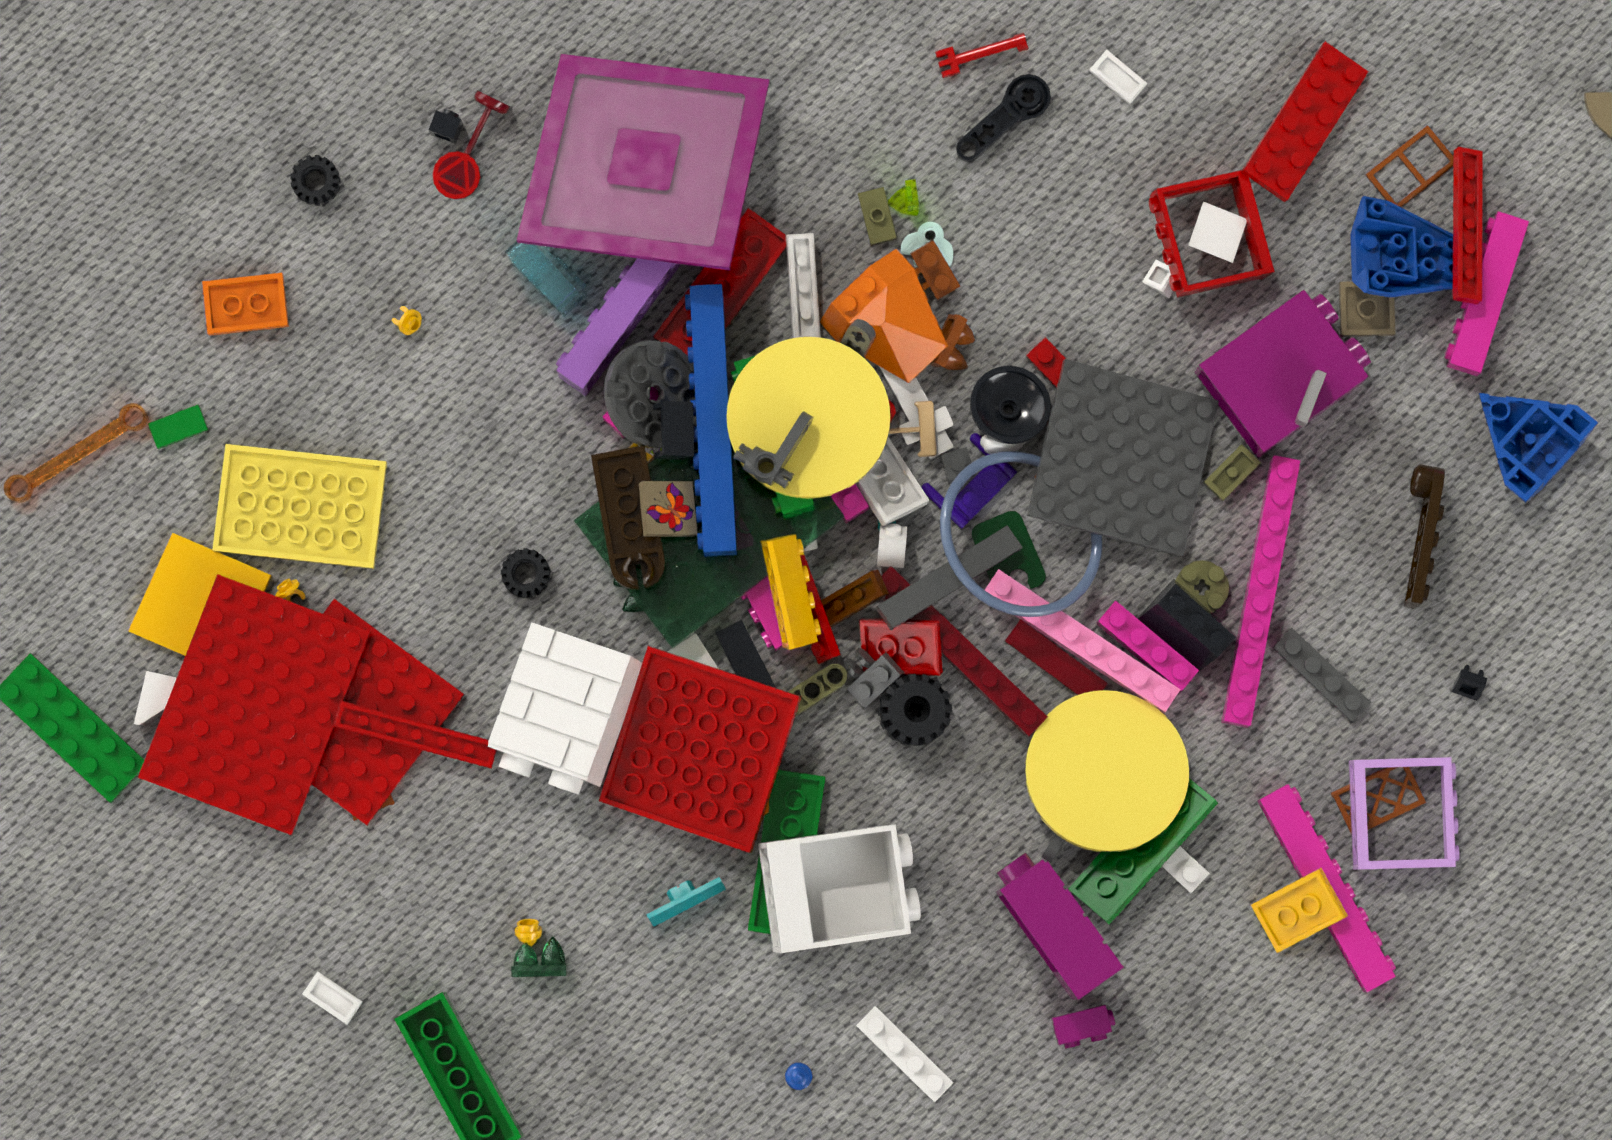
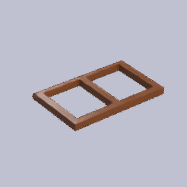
[1366,125,1453,207]

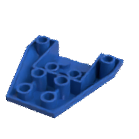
[1350,196,1453,298]

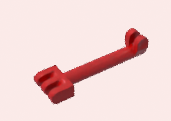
[935,33,1029,78]

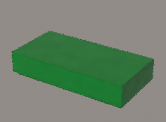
[148,405,209,450]

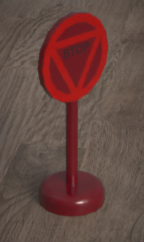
[433,90,510,199]

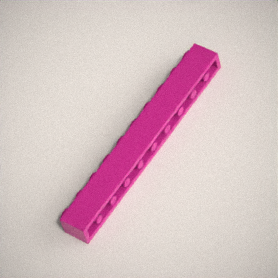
[1221,455,1301,728]

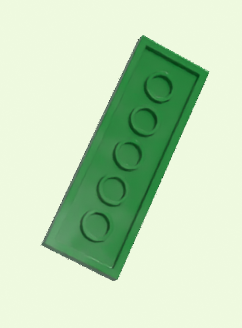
[0,653,145,803]
[748,770,826,934]
[1068,778,1218,925]

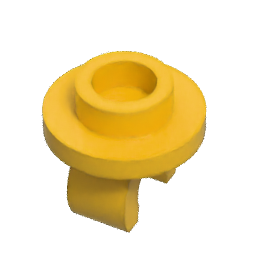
[392,306,422,335]
[275,579,305,602]

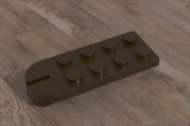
[591,445,665,590]
[1404,464,1445,609]

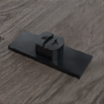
[715,620,776,688]

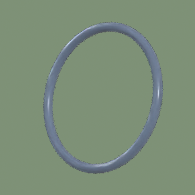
[940,451,1102,617]

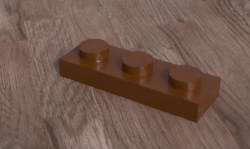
[821,570,889,627]

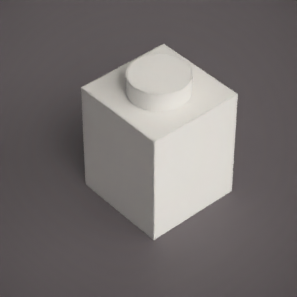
[877,524,907,568]

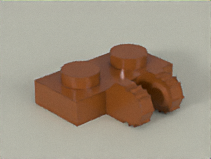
[910,239,960,300]

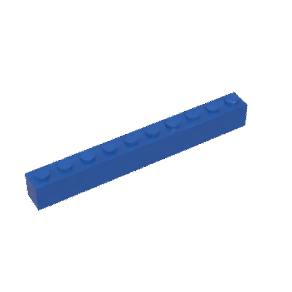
[685,284,737,557]

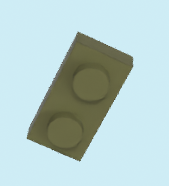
[1203,444,1261,502]

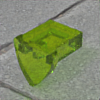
[888,179,919,216]

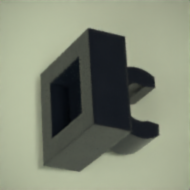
[1452,665,1487,701]

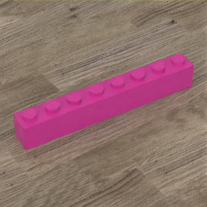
[1257,784,1396,992]

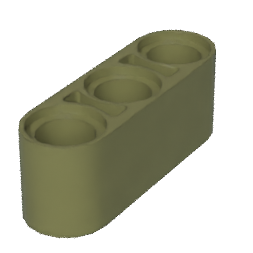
[788,664,847,717]

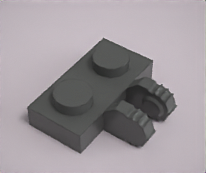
[843,648,904,708]

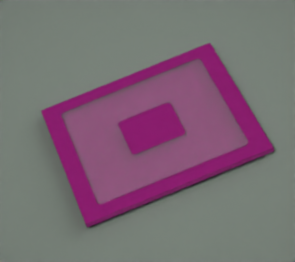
[517,54,770,270]

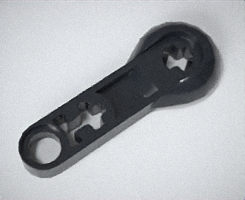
[956,74,1051,162]

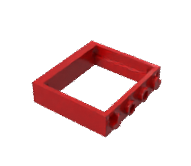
[1148,170,1275,298]

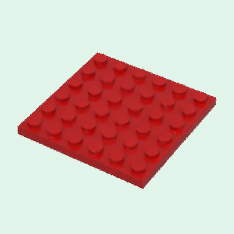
[312,599,465,826]
[599,646,802,853]

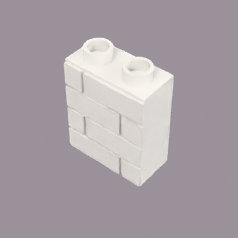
[488,622,642,795]
[758,824,921,953]

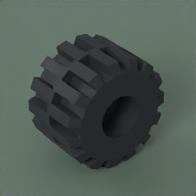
[878,674,952,746]

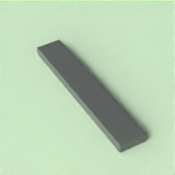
[876,525,1023,630]

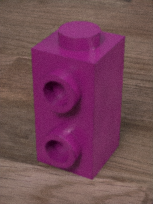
[1051,1005,1115,1049]

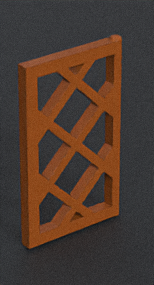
[1331,758,1426,835]

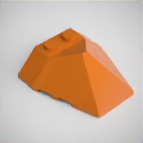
[820,249,948,383]

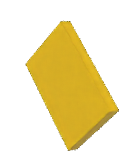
[1251,868,1348,953]

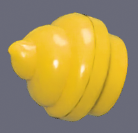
[515,919,542,948]

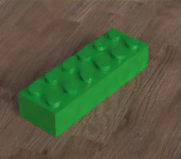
[394,992,524,1140]

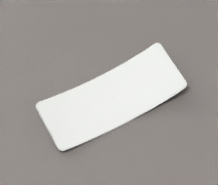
[899,406,953,445]

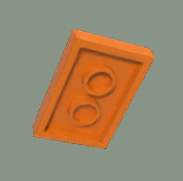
[202,273,289,336]

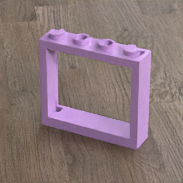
[1349,757,1459,870]

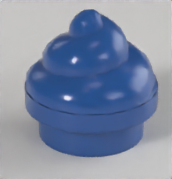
[785,1062,812,1090]

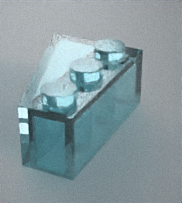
[505,241,587,318]

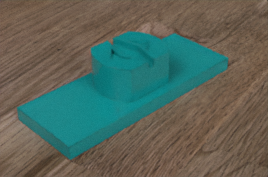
[646,877,726,927]

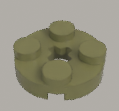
[1176,560,1229,612]

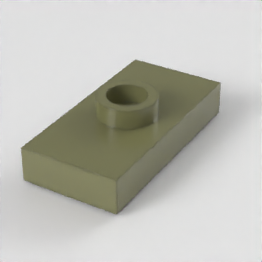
[858,187,897,246]

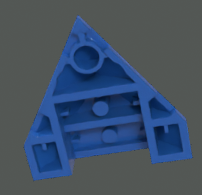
[1479,393,1598,503]

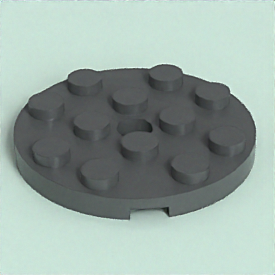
[604,340,697,448]

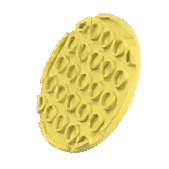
[727,337,890,499]
[1025,690,1189,852]

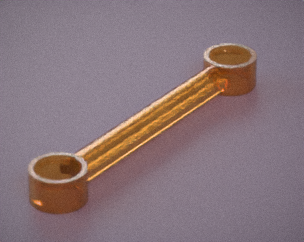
[4,403,148,503]

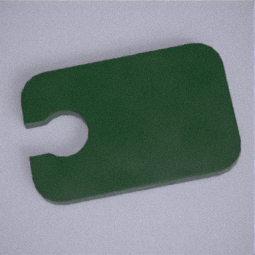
[971,511,1046,589]

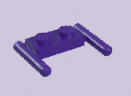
[921,433,1017,530]

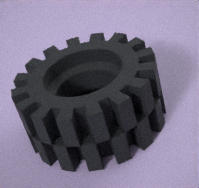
[290,155,341,206]
[501,548,551,598]

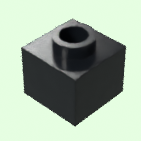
[429,109,463,144]

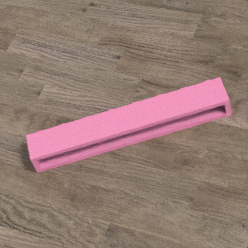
[985,569,1181,714]

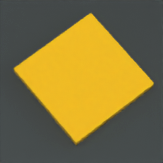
[129,533,272,656]

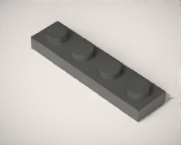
[1273,628,1371,722]

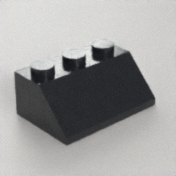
[1137,579,1236,673]

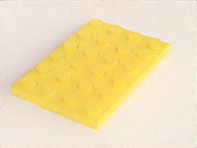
[212,444,387,569]

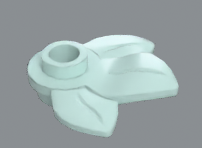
[901,221,953,274]

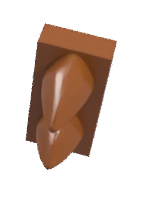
[930,314,975,370]

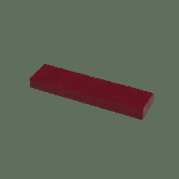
[1004,619,1108,695]

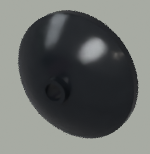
[970,366,1051,444]

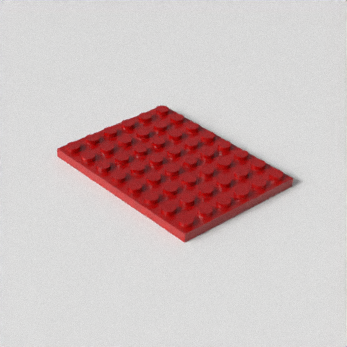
[138,574,371,835]

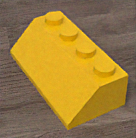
[761,534,821,650]

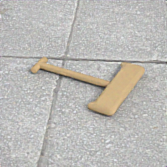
[889,401,937,457]

